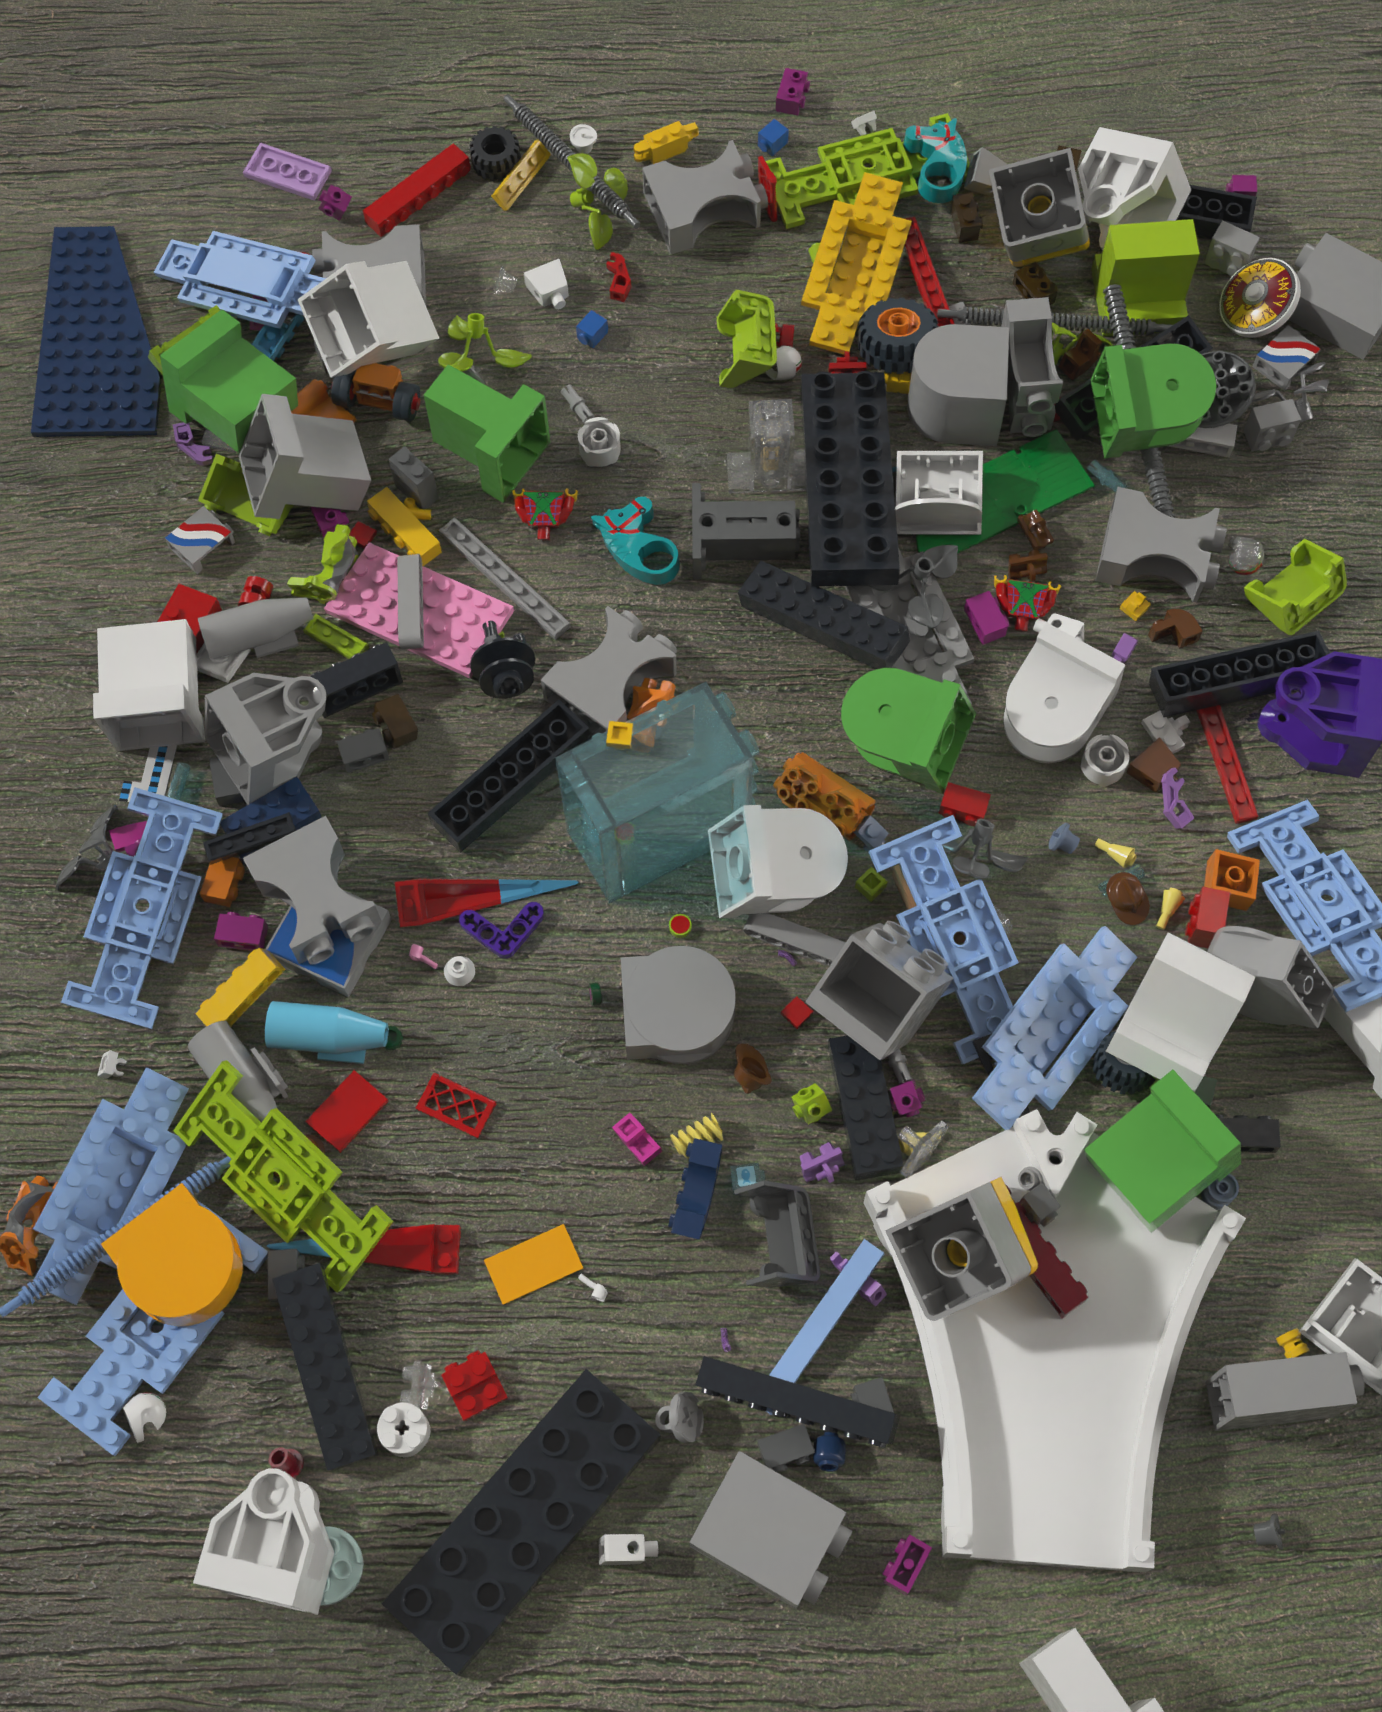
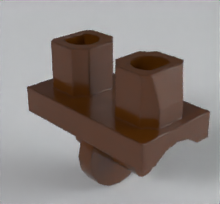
[1017,509,1054,550]
[1008,549,1048,582]

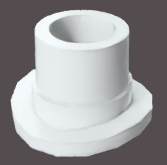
[570,124,597,154]

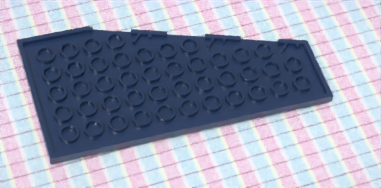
[31,226,162,437]

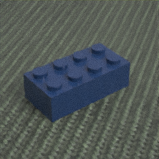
[220,776,322,866]

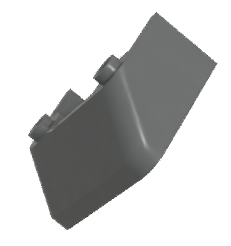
[734,1181,820,1288]

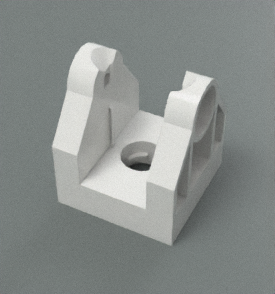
[1078,127,1191,252]
[193,1469,334,1615]

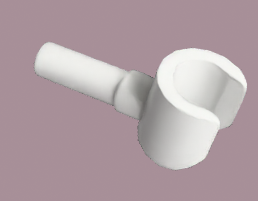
[578,1274,607,1302]

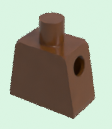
[1126,737,1181,792]

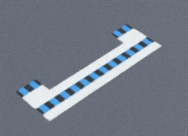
[119,745,177,802]

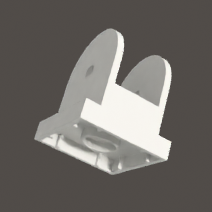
[1004,622,1125,763]
[708,805,848,918]

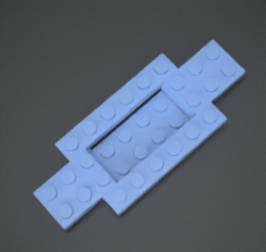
[154,231,326,329]
[972,926,1137,1130]
[32,1067,189,1305]

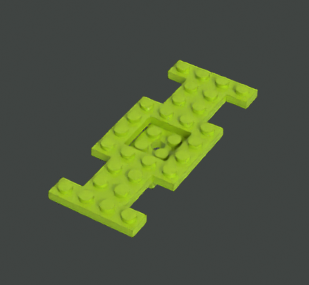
[766,113,970,229]
[173,1060,394,1293]

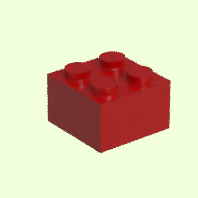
[1185,887,1230,949]

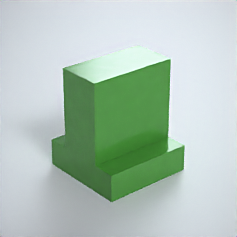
[160,309,298,453]
[424,364,550,503]
[1084,1069,1241,1233]

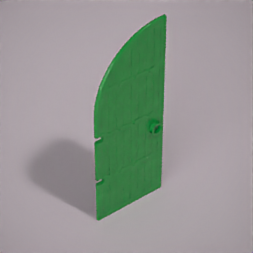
[916,429,1095,554]

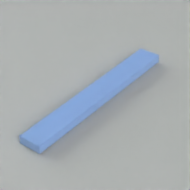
[766,1239,885,1416]

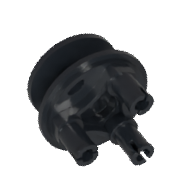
[470,621,536,699]

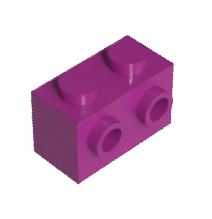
[776,68,811,116]
[310,506,350,538]
[964,591,1009,645]
[214,912,268,951]
[882,1534,932,1596]

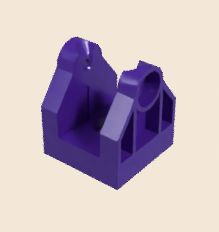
[1258,651,1382,778]

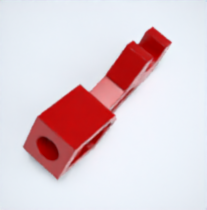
[606,252,631,302]

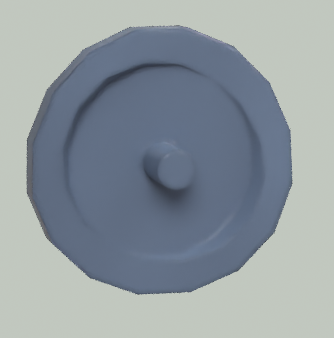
[1048,823,1080,854]

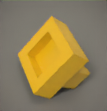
[1119,591,1151,621]
[606,721,633,750]

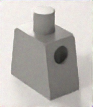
[964,147,1007,196]

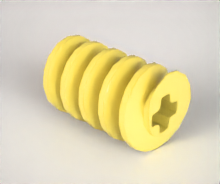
[670,1113,723,1159]

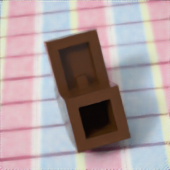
[1058,329,1102,380]
[1148,609,1203,649]

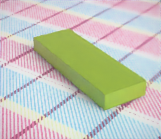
[303,614,369,659]

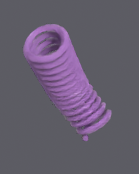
[778,950,797,967]
[720,1328,731,1352]

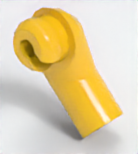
[404,498,431,520]

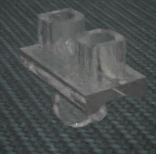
[400,1361,441,1410]

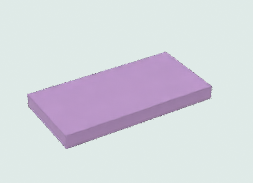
[243,143,332,201]

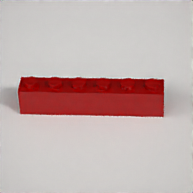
[363,143,471,237]

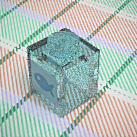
[730,1163,766,1195]

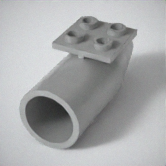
[198,598,313,660]
[188,1021,288,1123]

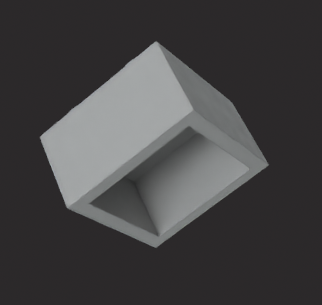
[1204,221,1260,276]
[1244,399,1301,451]

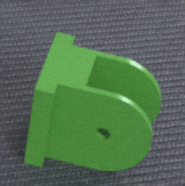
[1091,344,1216,459]
[841,668,976,794]

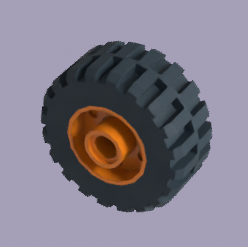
[858,298,938,374]

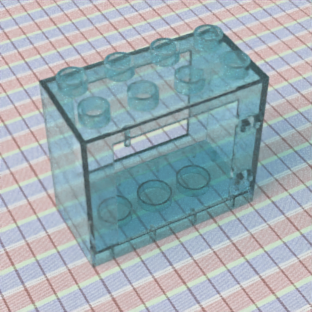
[555,682,759,904]

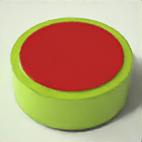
[669,914,692,938]

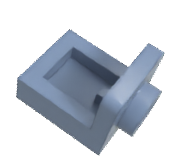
[853,815,889,851]

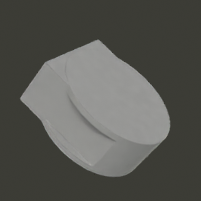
[1207,926,1334,1029]
[621,946,735,1064]

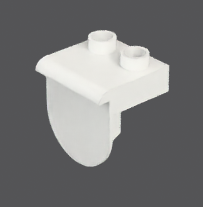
[895,451,983,534]
[1300,1259,1382,1395]

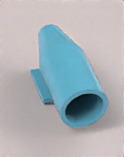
[265,1001,389,1064]

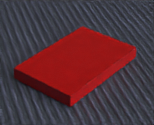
[305,1070,389,1153]

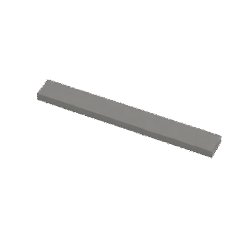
[439,517,571,640]

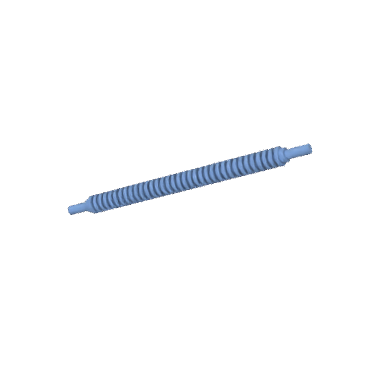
[0,1156,231,1317]

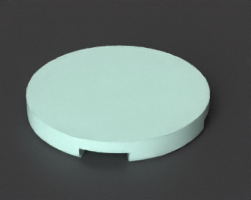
[320,1527,363,1605]

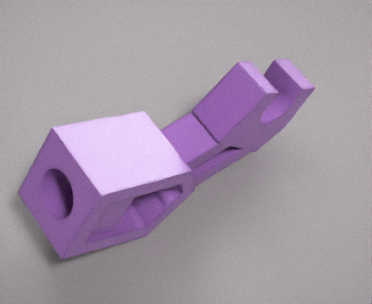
[173,422,213,466]
[1111,633,1139,663]
[1161,768,1194,829]
[830,1252,887,1307]

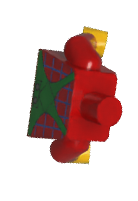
[512,488,578,541]
[994,575,1061,631]

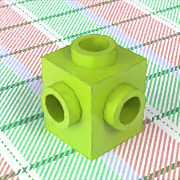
[791,1083,832,1125]

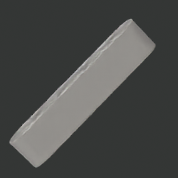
[397,554,424,650]
[743,913,846,966]

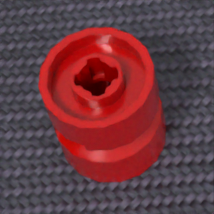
[775,323,795,348]
[238,576,274,606]

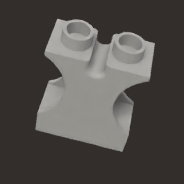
[642,140,768,255]
[312,224,427,308]
[1001,297,1063,437]
[1095,487,1227,603]
[541,606,677,748]
[243,816,381,964]

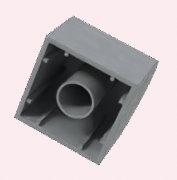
[907,324,1009,446]

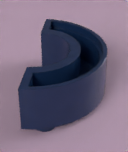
[668,1138,722,1240]

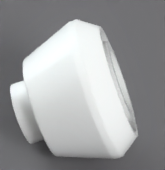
[444,956,475,986]

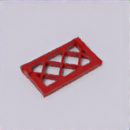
[758,155,778,222]
[415,1072,497,1139]

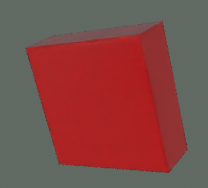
[349,521,377,549]
[781,996,813,1029]

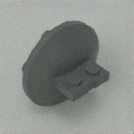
[1198,351,1256,428]

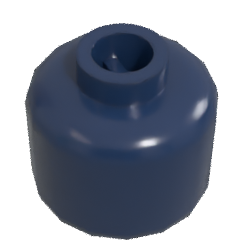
[813,1432,846,1472]

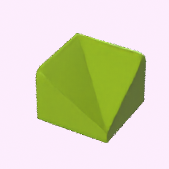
[855,867,888,902]

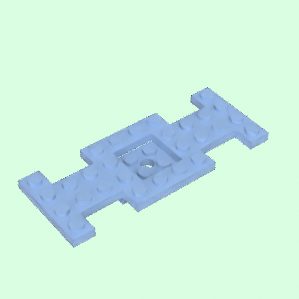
[61,787,223,1030]
[1227,800,1382,1012]
[868,815,1019,1064]
[37,1200,268,1456]

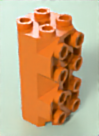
[773,752,876,841]

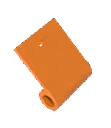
[291,379,357,422]

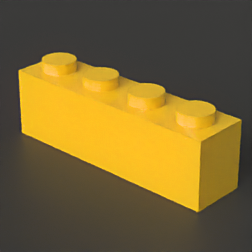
[367,487,442,566]
[195,948,286,1027]

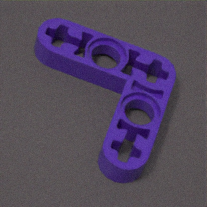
[459,902,544,959]

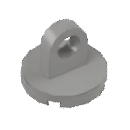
[655,1392,704,1443]

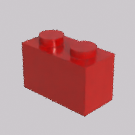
[939,782,991,826]

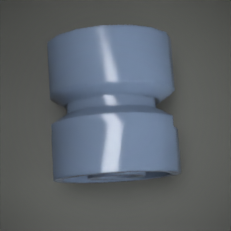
[1201,1174,1239,1210]

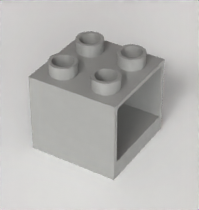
[806,921,954,1060]

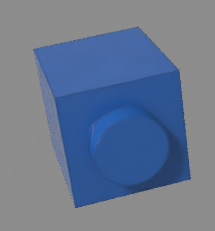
[758,119,789,156]
[576,310,608,348]

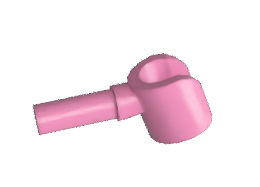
[409,944,438,969]

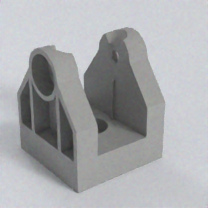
[204,673,326,805]

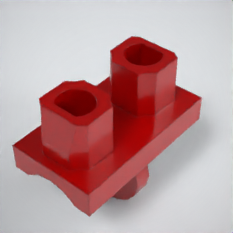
[828,351,867,373]

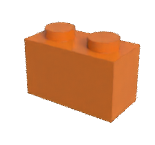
[200,857,245,907]

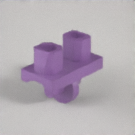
[800,1142,845,1183]

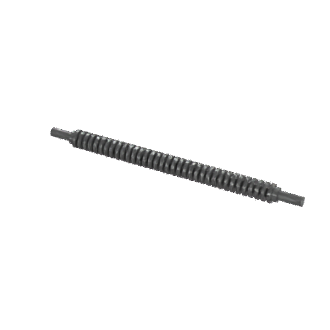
[504,94,641,229]
[937,306,1175,336]

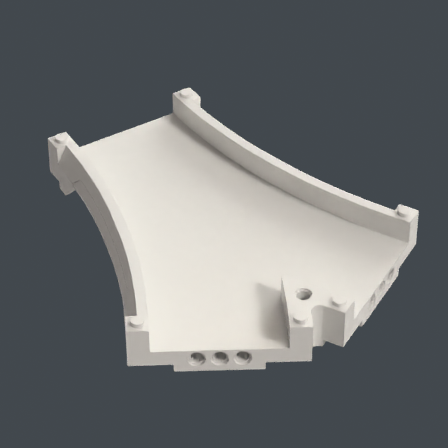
[863,1109,1246,1572]

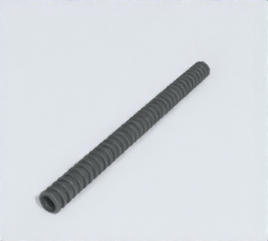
[1103,284,1175,518]

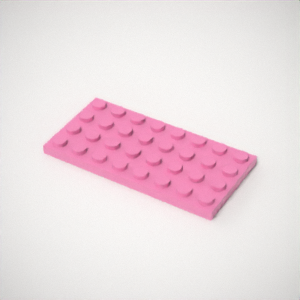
[324,543,515,679]

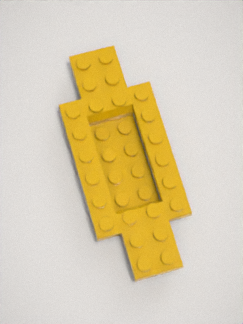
[801,172,912,355]

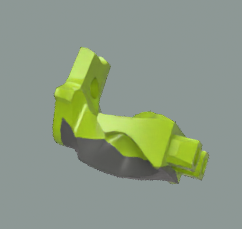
[287,524,359,604]

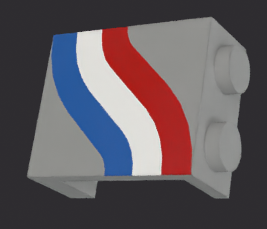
[1252,325,1320,391]
[165,506,235,574]

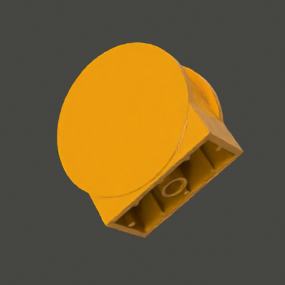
[101,1183,243,1326]

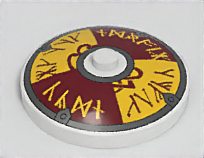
[1220,258,1301,337]

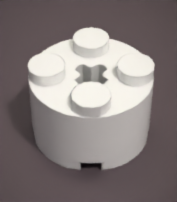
[578,417,621,467]
[1080,734,1129,787]
[377,1402,430,1457]

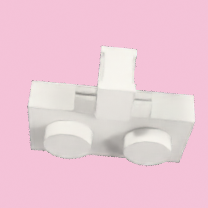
[1141,711,1190,754]

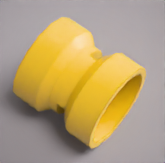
[1276,1328,1310,1358]

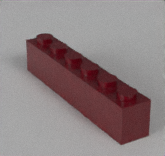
[1005,1184,1089,1319]

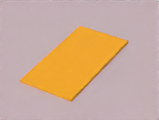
[484,1224,583,1305]

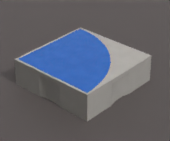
[265,890,392,997]

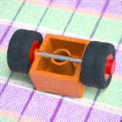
[331,363,420,422]

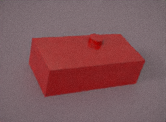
[157,584,222,654]

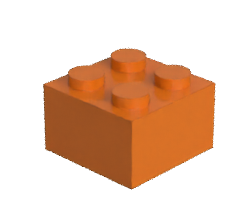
[1204,849,1260,911]

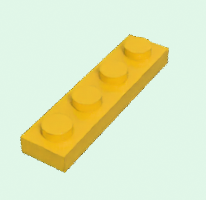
[491,140,552,211]

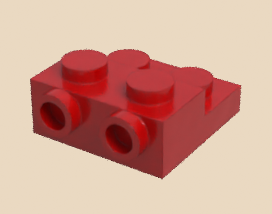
[441,1350,508,1422]

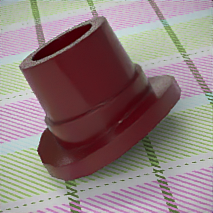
[268,1447,304,1478]

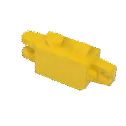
[633,121,699,164]

